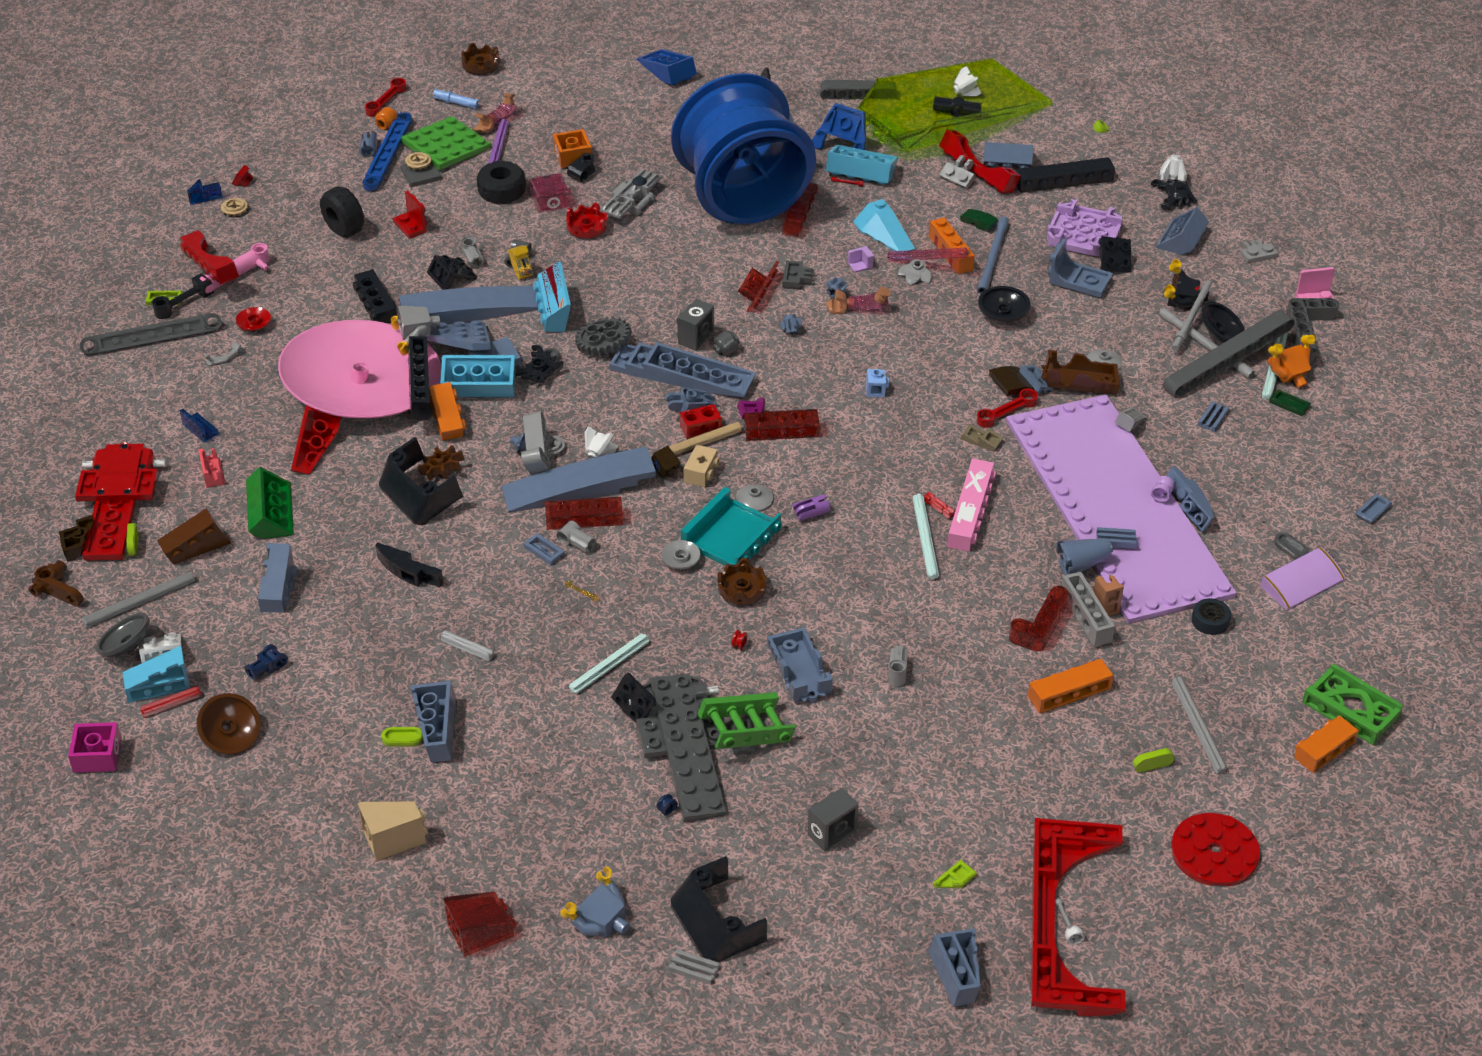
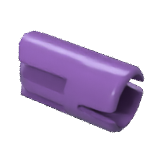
[792,494,830,522]

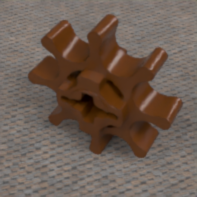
[418,445,465,481]

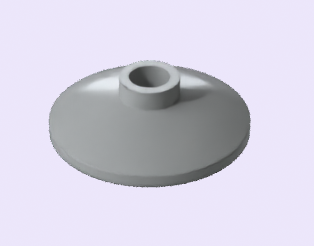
[1087,349,1122,369]
[736,484,773,512]
[661,540,700,569]

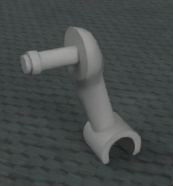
[205,342,244,366]

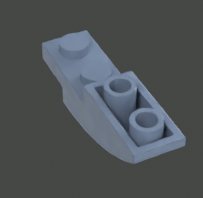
[1166,467,1214,532]

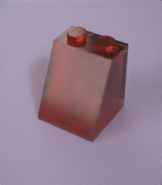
[443,891,516,957]

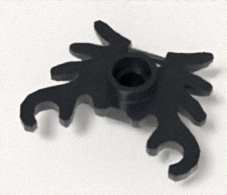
[1151,179,1197,209]
[515,345,564,383]

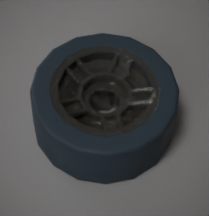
[1192,598,1231,635]

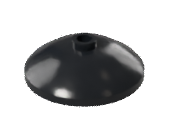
[978,286,1031,322]
[1201,302,1245,343]

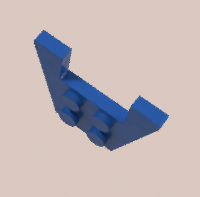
[812,103,866,150]

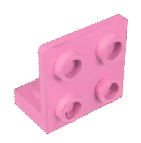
[1295,267,1335,299]

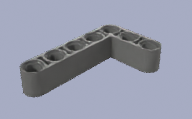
[1286,298,1339,365]

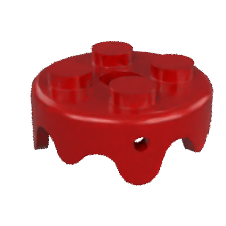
[566,203,608,238]

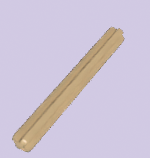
[669,422,742,455]

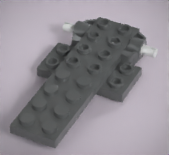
[629,673,726,822]

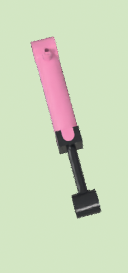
[152,243,270,319]

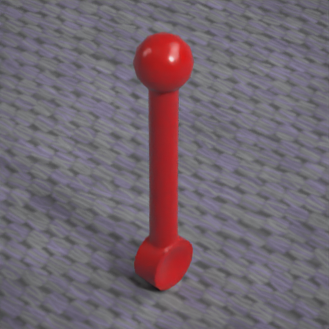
[831,177,864,187]

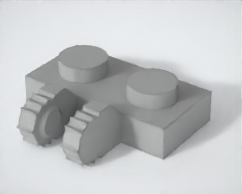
[939,155,975,189]

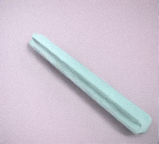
[1262,333,1288,400]
[912,493,939,580]

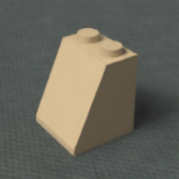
[358,801,428,861]

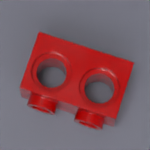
[680,404,722,439]

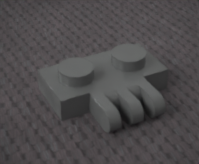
[782,260,814,288]

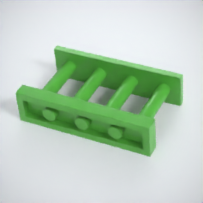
[697,692,796,749]

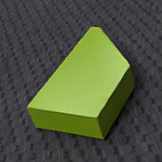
[933,860,977,888]

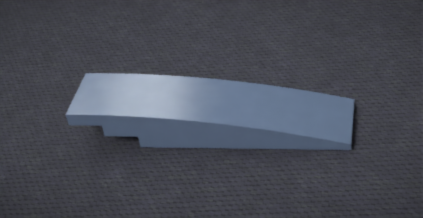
[399,286,539,324]
[609,342,756,397]
[501,447,656,513]

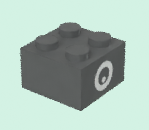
[677,299,714,351]
[808,788,859,851]

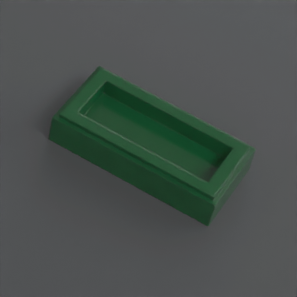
[1269,389,1311,416]

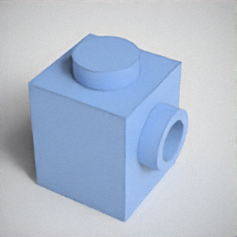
[865,369,889,397]

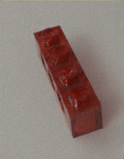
[744,409,820,441]
[545,497,623,530]

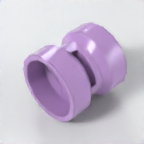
[1151,476,1175,502]

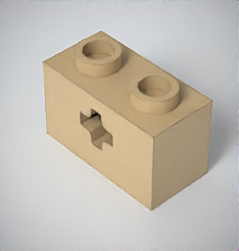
[684,445,720,487]

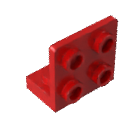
[393,190,427,239]

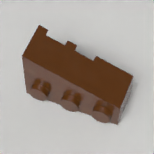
[157,508,231,565]

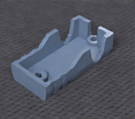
[767,627,833,703]

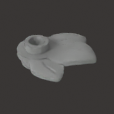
[898,259,931,286]

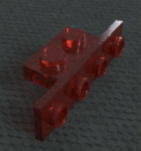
[737,260,779,312]

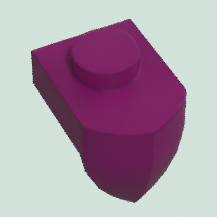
[737,397,765,420]

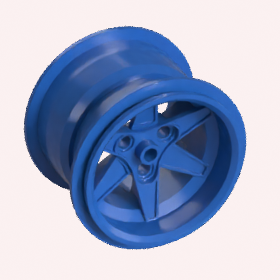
[671,73,816,224]

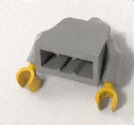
[391,306,440,356]

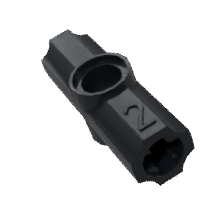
[933,96,982,117]

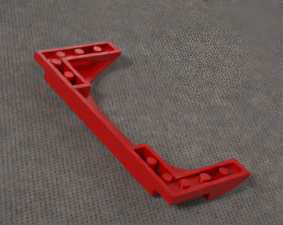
[1031,818,1126,1016]

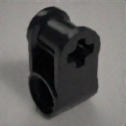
[567,153,595,182]

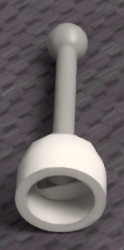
[1055,898,1085,945]

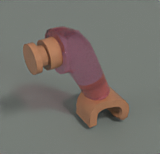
[473,93,517,133]
[826,287,891,314]

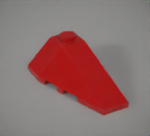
[291,406,342,475]

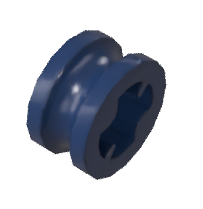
[656,794,678,816]

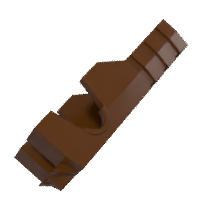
[1041,350,1120,395]

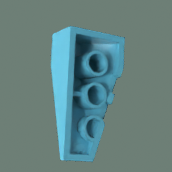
[853,199,915,255]

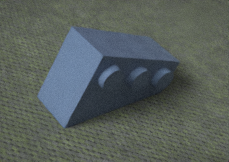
[258,543,298,613]
[928,928,980,1007]

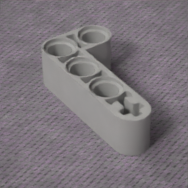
[521,411,551,475]

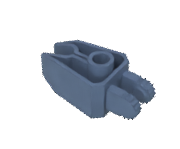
[665,387,717,413]

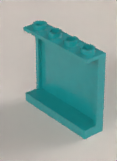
[680,487,782,566]

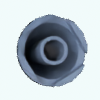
[1056,538,1113,575]

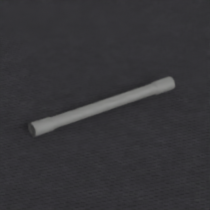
[1159,308,1256,379]

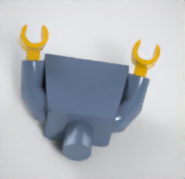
[561,866,630,938]

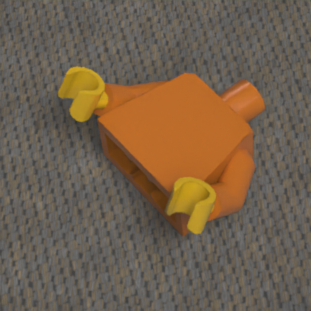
[1267,335,1316,388]

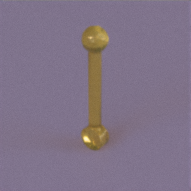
[564,581,598,601]

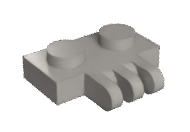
[1240,239,1278,264]

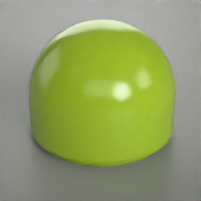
[1093,119,1109,133]

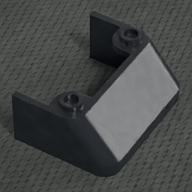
[379,437,464,525]
[671,856,767,962]

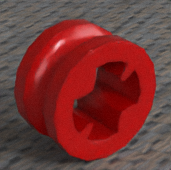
[731,630,748,650]

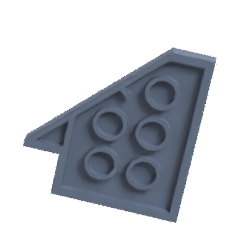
[426,320,491,351]

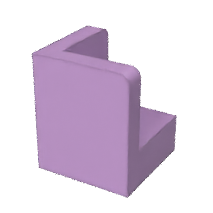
[848,246,874,273]

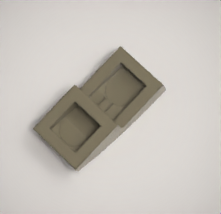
[960,424,1004,450]

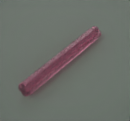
[887,248,968,261]

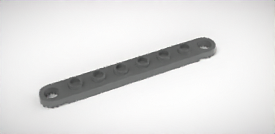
[80,313,222,355]

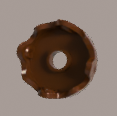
[461,43,500,74]
[718,558,767,605]

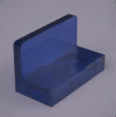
[180,409,219,443]

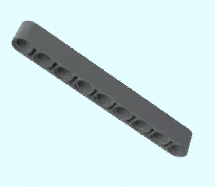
[1162,310,1295,398]

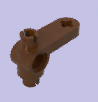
[28,560,84,607]

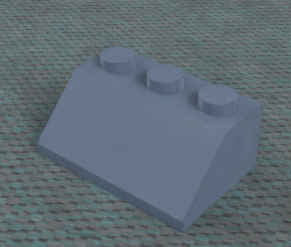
[983,142,1034,169]
[1155,207,1209,255]

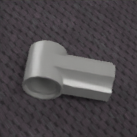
[461,236,484,268]
[556,521,596,552]
[888,646,908,687]

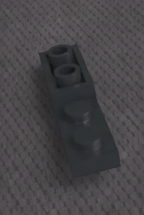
[375,542,443,588]

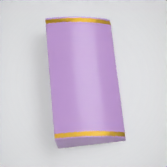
[1260,547,1346,610]

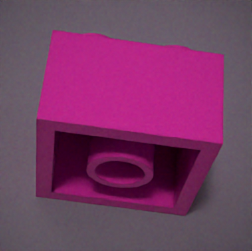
[68,722,122,773]

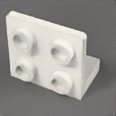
[139,632,183,663]

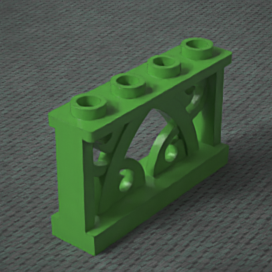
[1302,664,1403,745]

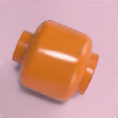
[375,107,398,130]

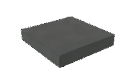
[400,161,442,187]

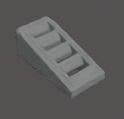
[1115,407,1147,432]

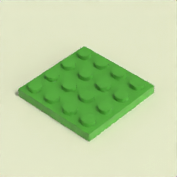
[401,116,491,170]

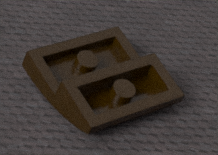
[989,366,1036,396]

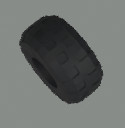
[477,161,526,204]
[320,186,365,237]

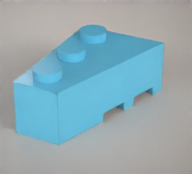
[122,646,190,703]

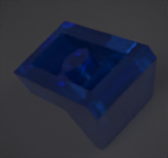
[187,179,223,205]

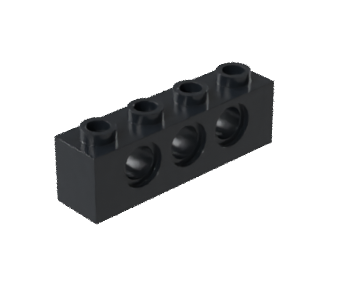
[352,269,397,324]

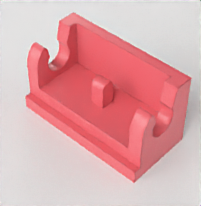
[198,448,225,488]

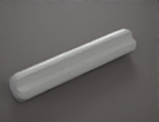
[440,630,494,661]

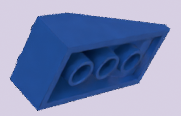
[636,49,697,85]

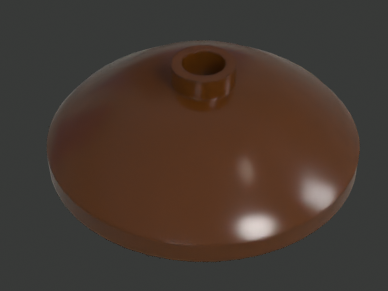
[196,693,261,755]

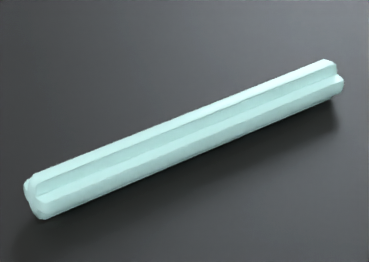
[569,634,649,694]

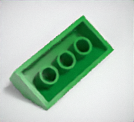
[246,467,294,539]

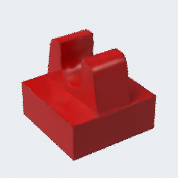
[231,165,254,187]

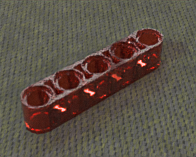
[782,183,818,237]

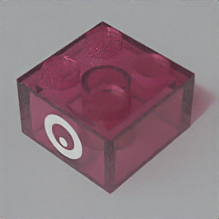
[529,173,570,213]

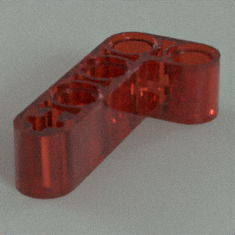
[1009,586,1068,652]

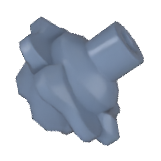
[509,433,526,453]

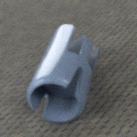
[360,131,377,157]

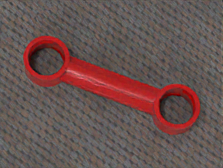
[365,78,407,117]
[976,388,1038,428]

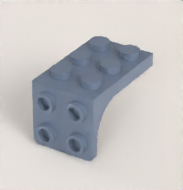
[1048,238,1113,298]

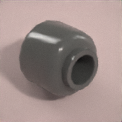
[713,330,740,356]

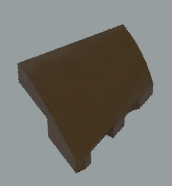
[59,515,94,562]

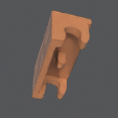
[1094,575,1124,616]

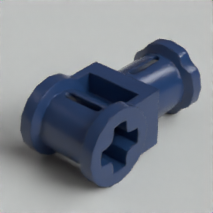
[244,644,288,680]

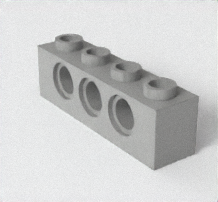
[1061,572,1115,647]

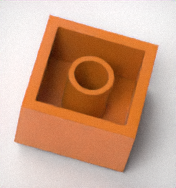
[553,129,592,168]

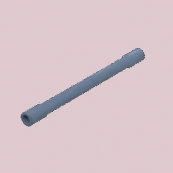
[977,216,1009,294]

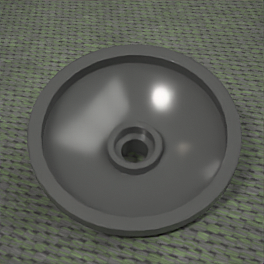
[96,613,150,657]

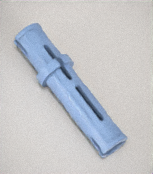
[433,89,479,109]

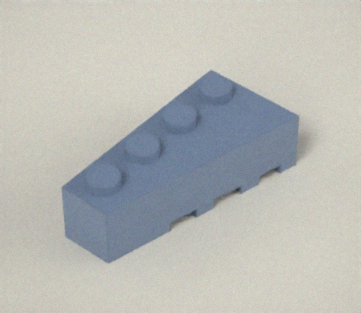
[410,681,456,762]

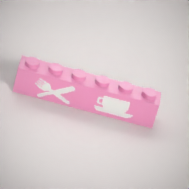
[947,458,996,552]

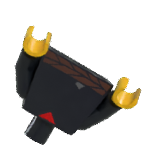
[1164,259,1209,309]

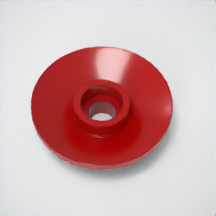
[236,307,271,331]

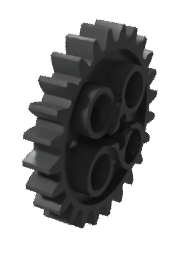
[575,316,632,357]

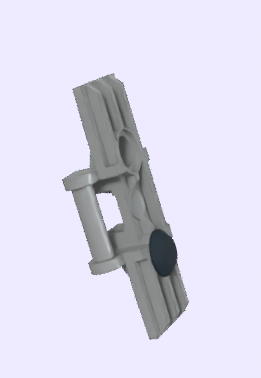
[600,169,661,219]

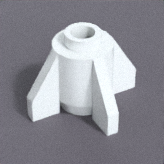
[953,66,982,97]
[1160,155,1187,181]
[585,426,618,459]

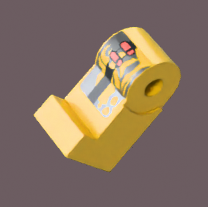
[508,245,533,280]

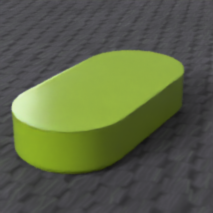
[127,523,139,556]
[381,727,423,747]
[1133,748,1175,773]

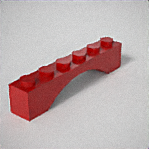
[939,129,1021,194]
[180,230,239,285]

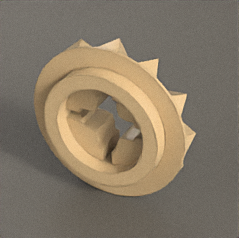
[405,152,431,170]
[221,198,248,217]

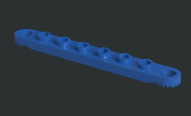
[363,112,412,191]

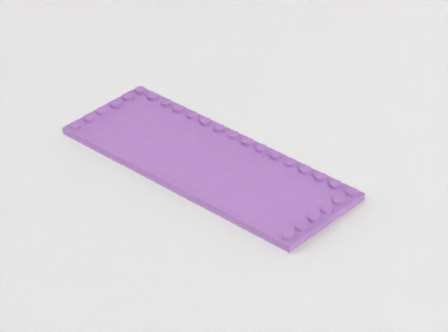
[1006,395,1236,624]

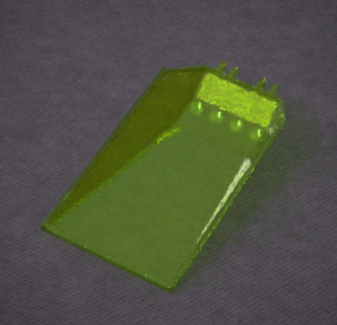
[857,58,1052,152]

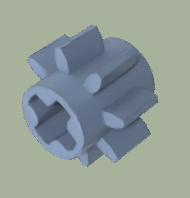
[826,277,847,298]
[780,314,802,334]

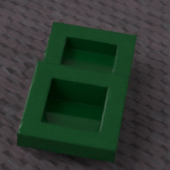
[960,209,999,230]

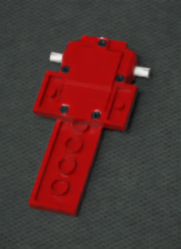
[75,442,166,561]

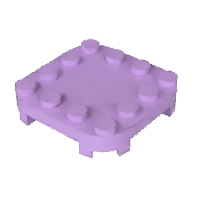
[1047,199,1122,257]

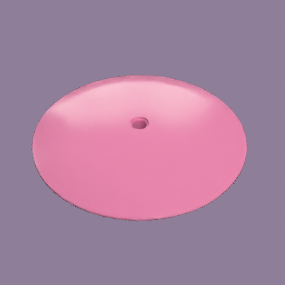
[278,320,442,418]

